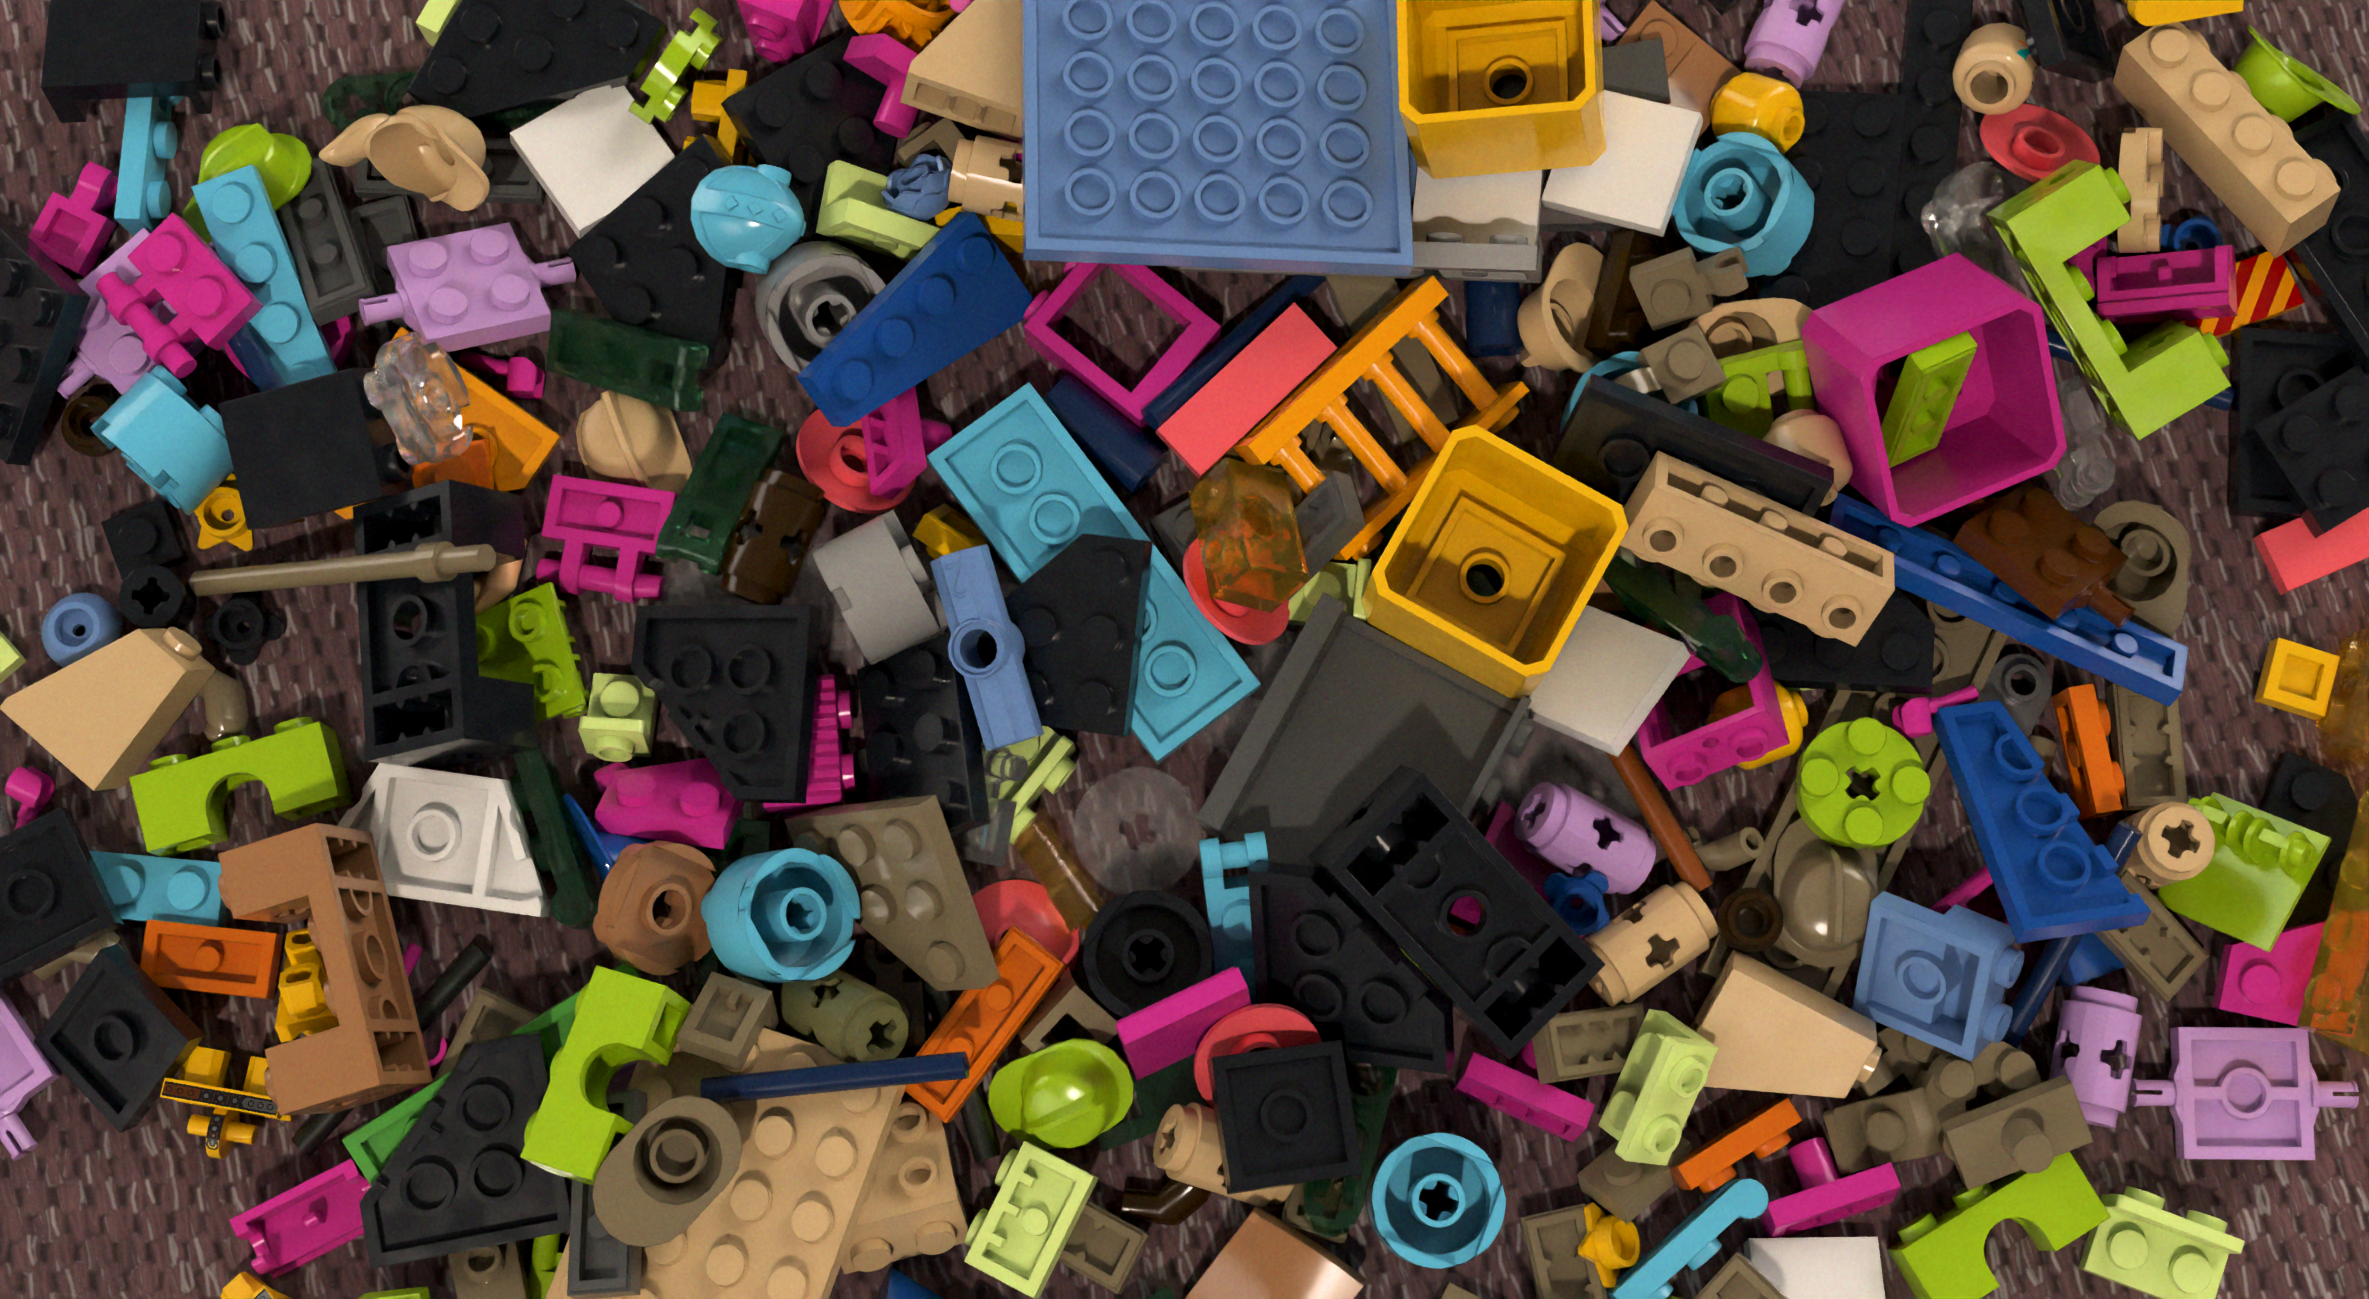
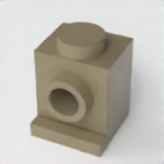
[1018,967,1120,1056]

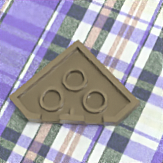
[785,795,1000,991]

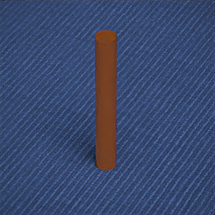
[1606,742,1713,893]

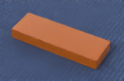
[905,925,1068,1124]

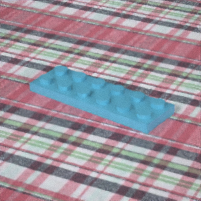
[926,382,1261,765]

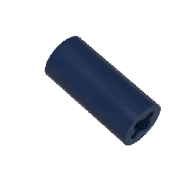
[1463,281,1524,358]
[1044,374,1168,496]

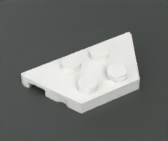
[337,763,550,917]

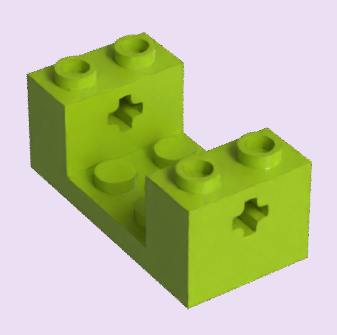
[1986,159,2231,441]

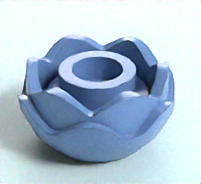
[881,154,952,222]
[41,593,124,668]

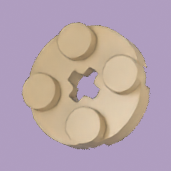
[2117,127,2165,253]

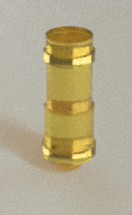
[1015,820,1107,933]

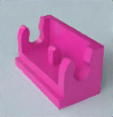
[2097,245,2237,327]
[229,1158,371,1279]

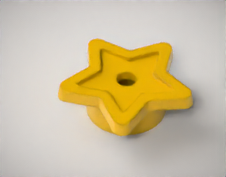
[194,473,253,551]
[1577,1202,1640,1288]

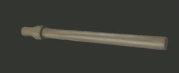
[189,541,496,596]

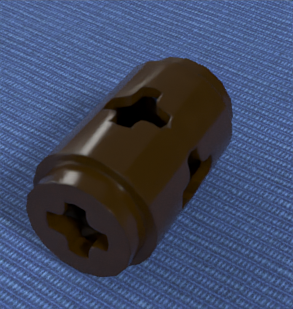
[717,468,825,605]

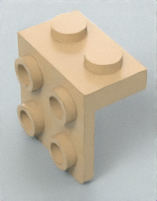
[841,1098,970,1275]

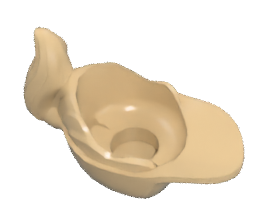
[319,105,490,211]

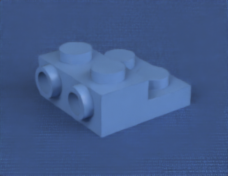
[1852,891,2024,1062]

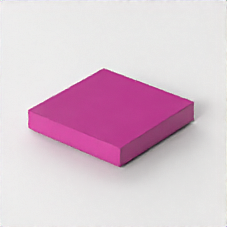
[1115,966,1251,1081]

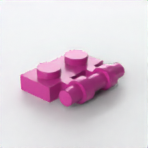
[96,212,263,378]
[536,474,682,604]

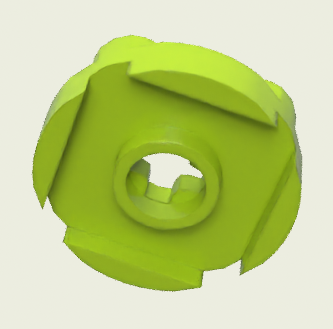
[628,7,724,125]
[1794,717,1931,850]

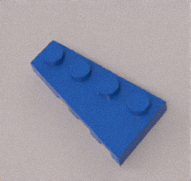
[796,211,1034,427]
[1932,700,2151,944]

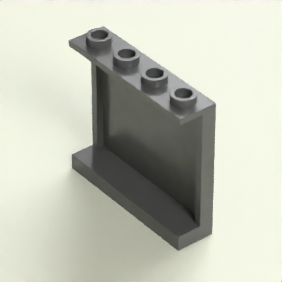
[1197,592,1537,924]

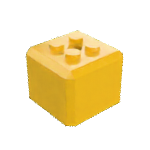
[1396,0,1606,179]
[1361,424,1629,700]

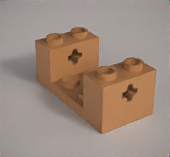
[218,823,433,1116]

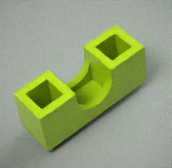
[129,717,354,858]
[520,965,691,1186]
[1887,1151,2111,1299]

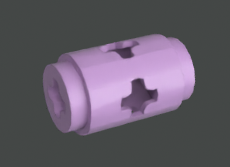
[1744,0,1845,90]
[1514,782,1656,894]
[2048,986,2142,1128]

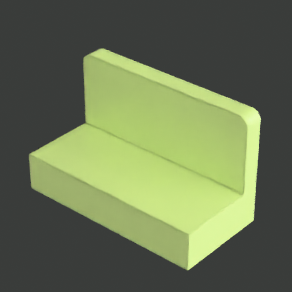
[816,160,942,263]

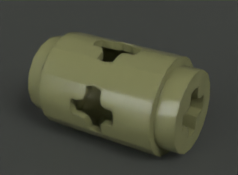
[778,968,908,1063]

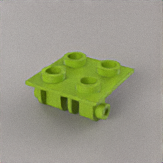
[475,582,590,724]
[2155,792,2332,953]

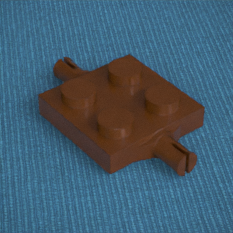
[1953,481,2136,630]

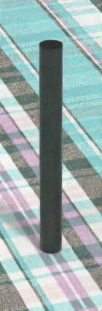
[291,942,492,1156]

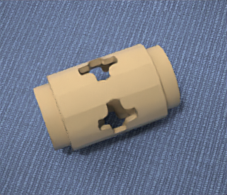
[948,135,1023,223]
[2108,801,2215,890]
[1584,881,1719,1007]
[1153,1102,1294,1207]

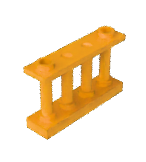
[1233,275,1530,561]

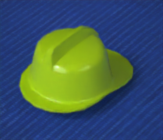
[2231,25,2362,123]
[183,123,312,244]
[988,1038,1134,1150]

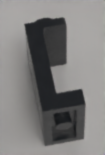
[41,0,227,123]
[218,368,415,530]

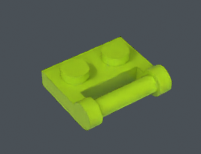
[1700,340,1815,440]

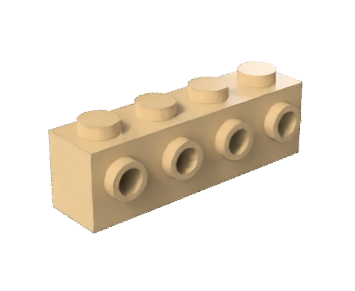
[2113,21,2341,259]
[1620,451,1895,647]

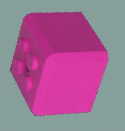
[1800,252,2067,528]

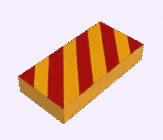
[2177,251,2305,339]

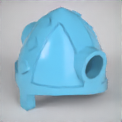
[690,164,806,274]

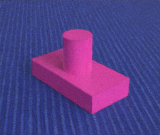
[843,33,942,138]
[861,386,952,500]
[1453,1039,1595,1143]
[1760,1137,1901,1238]

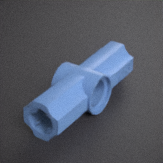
[930,545,1044,751]

